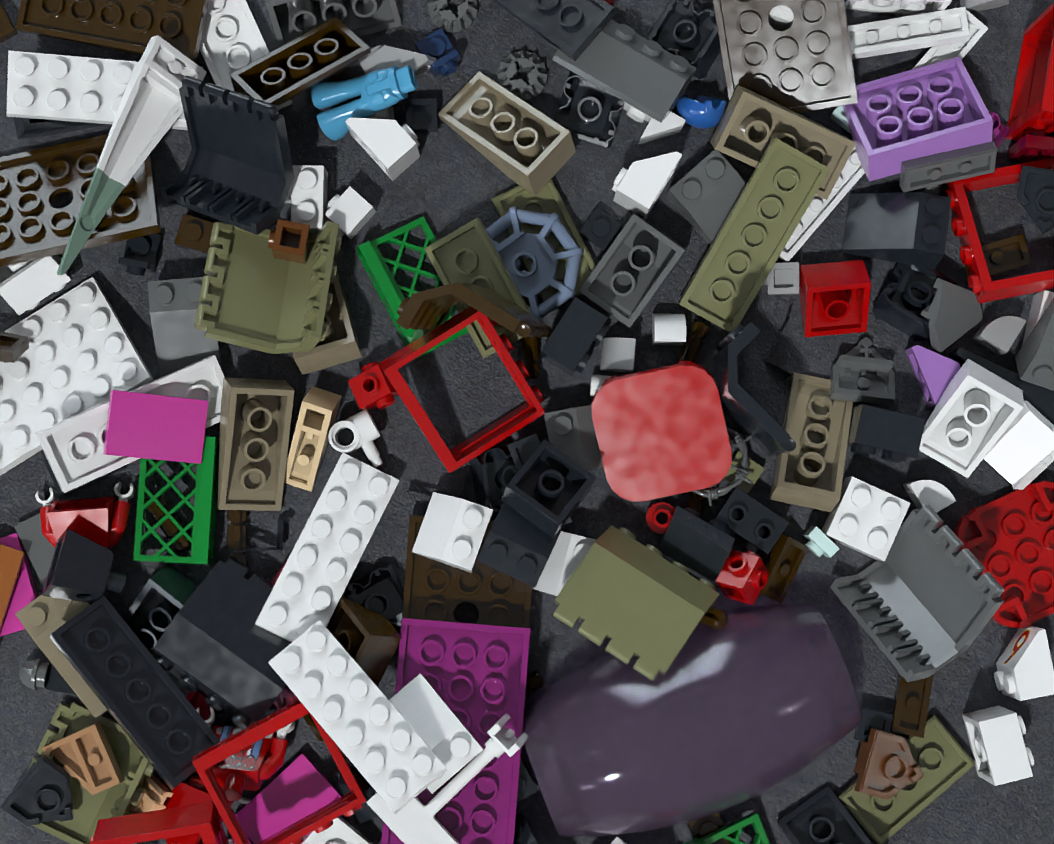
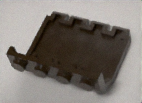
[396,282,552,337]

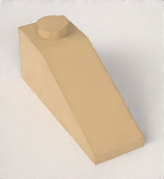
[284,386,342,492]

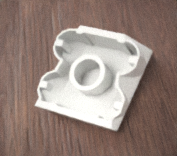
[983,401,1054,490]

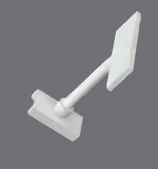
[366,713,529,844]

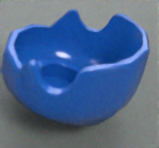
[677,94,728,129]

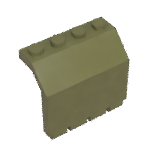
[194,221,341,354]
[553,525,720,681]
[28,701,155,844]

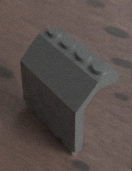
[830,505,1004,682]

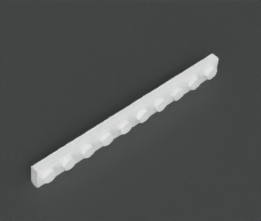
[778,10,988,263]

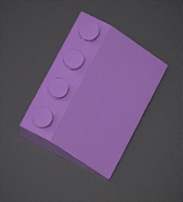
[842,56,993,182]

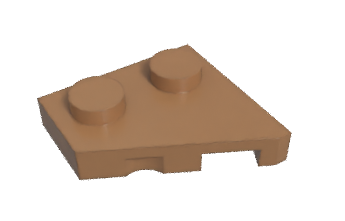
[42,722,125,795]

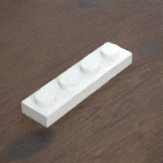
[848,7,970,60]

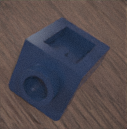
[415,28,461,78]

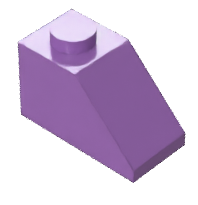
[905,345,961,408]

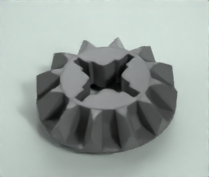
[428,0,478,32]
[498,50,547,100]

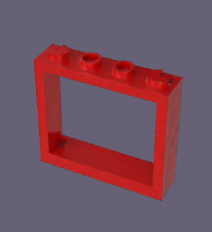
[1005,2,1054,141]
[944,158,1054,304]
[379,306,546,474]
[192,699,366,844]
[90,801,228,844]

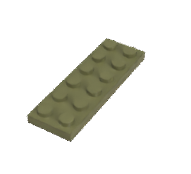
[678,137,830,332]

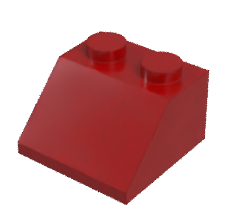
[800,260,871,337]

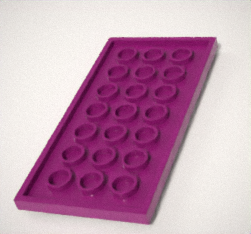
[381,618,530,844]

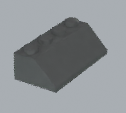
[265,0,402,47]
[553,19,697,123]

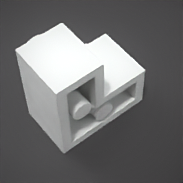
[285,165,328,234]

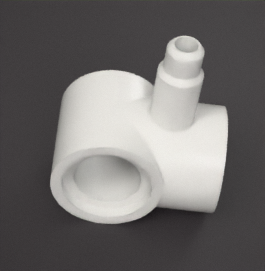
[328,409,383,468]

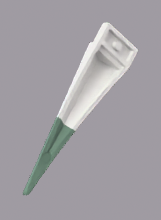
[57,35,207,275]

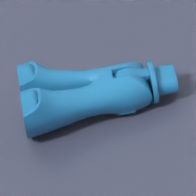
[311,65,418,141]

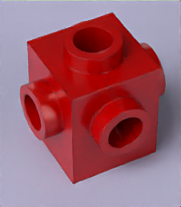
[348,361,399,409]
[715,550,769,606]

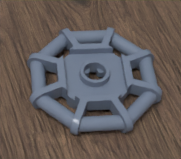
[486,206,583,321]

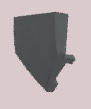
[921,278,983,352]
[830,337,895,406]

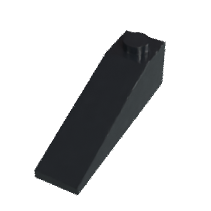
[949,348,1054,425]

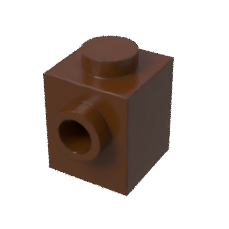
[268,219,311,264]

